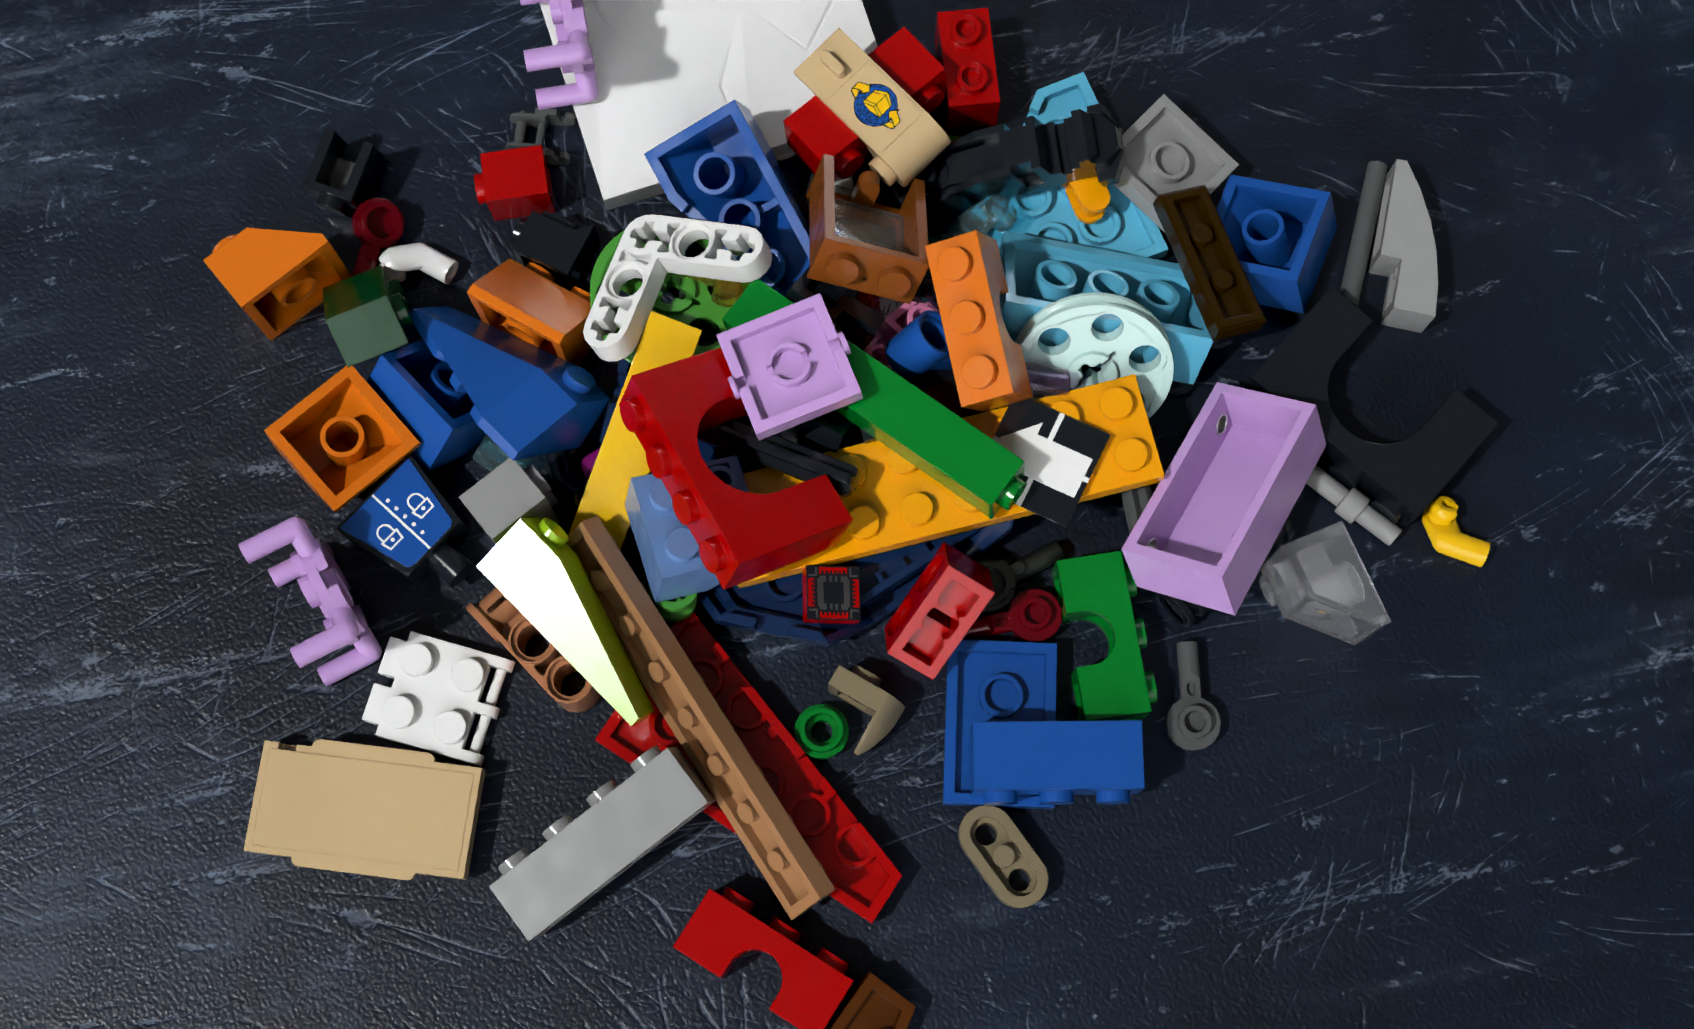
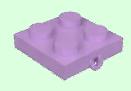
[716,293,863,440]

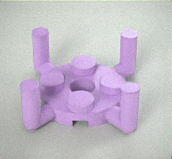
[520,0,599,110]
[238,516,382,687]

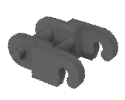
[505,107,576,166]

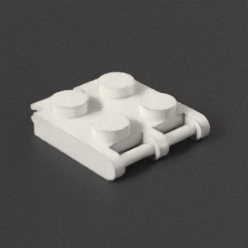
[361,631,515,767]

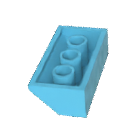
[999,230,1214,385]

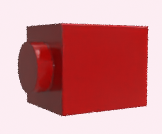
[474,145,555,221]

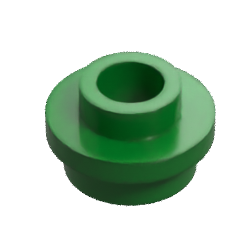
[794,704,849,759]

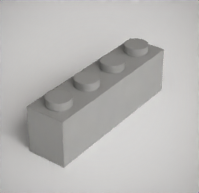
[489,745,716,941]

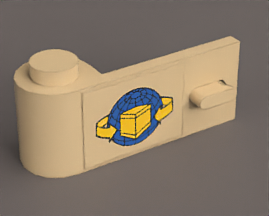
[793,28,951,187]

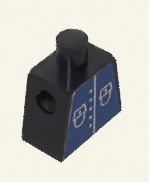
[336,455,474,587]

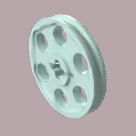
[1015,292,1174,419]

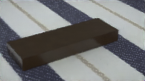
[1153,185,1266,341]

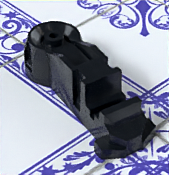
[891,103,1127,229]

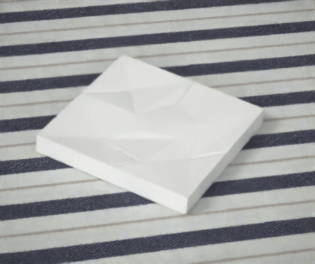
[539,0,878,211]

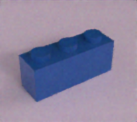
[969,720,1145,805]

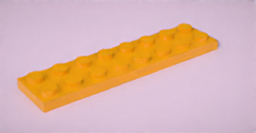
[737,374,1165,589]

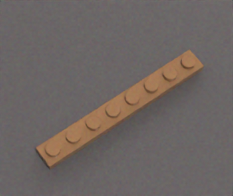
[566,516,836,920]

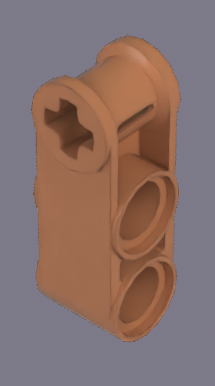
[465,587,600,713]

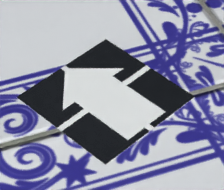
[993,399,1110,527]

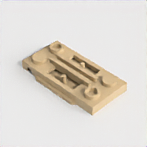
[243,739,486,881]

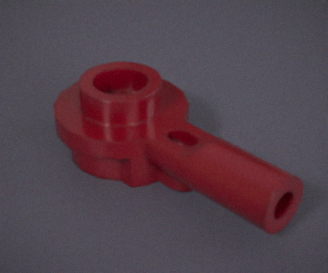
[352,197,405,276]
[962,589,1062,643]

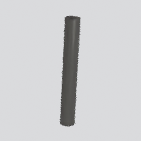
[1339,161,1388,308]

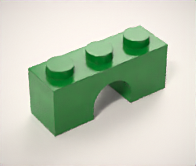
[1052,551,1157,721]

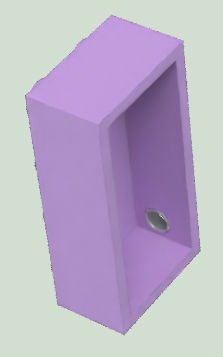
[1121,382,1327,616]

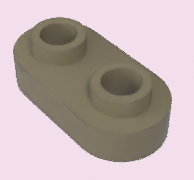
[958,805,1048,909]

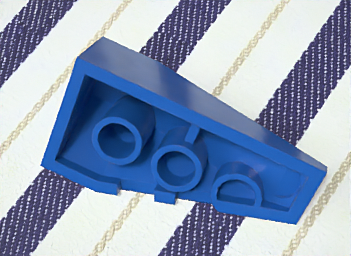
[644,99,810,297]
[410,305,610,461]

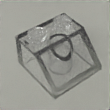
[1259,521,1391,645]

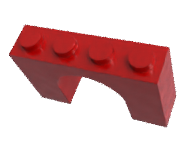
[619,347,853,590]

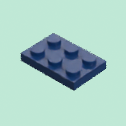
[942,640,1057,810]

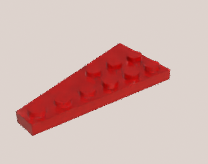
[595,612,902,924]

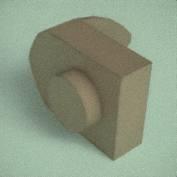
[828,665,905,756]

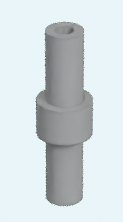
[1306,465,1402,546]

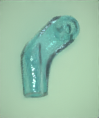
[928,194,1018,244]

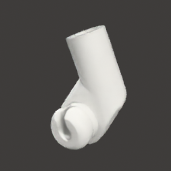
[379,242,459,284]

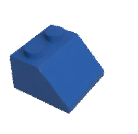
[1216,174,1337,314]
[367,340,487,472]

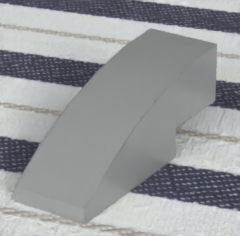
[1368,159,1438,333]

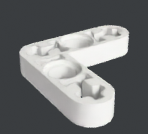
[583,214,772,362]

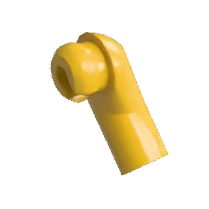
[1422,496,1490,568]

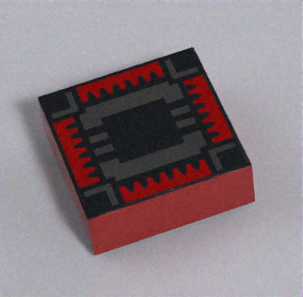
[802,565,861,624]

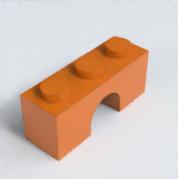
[925,230,1033,412]

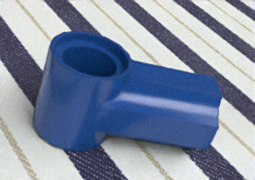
[885,310,953,380]

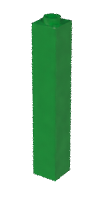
[722,279,1027,519]

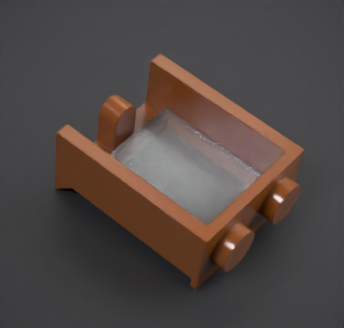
[805,154,929,304]

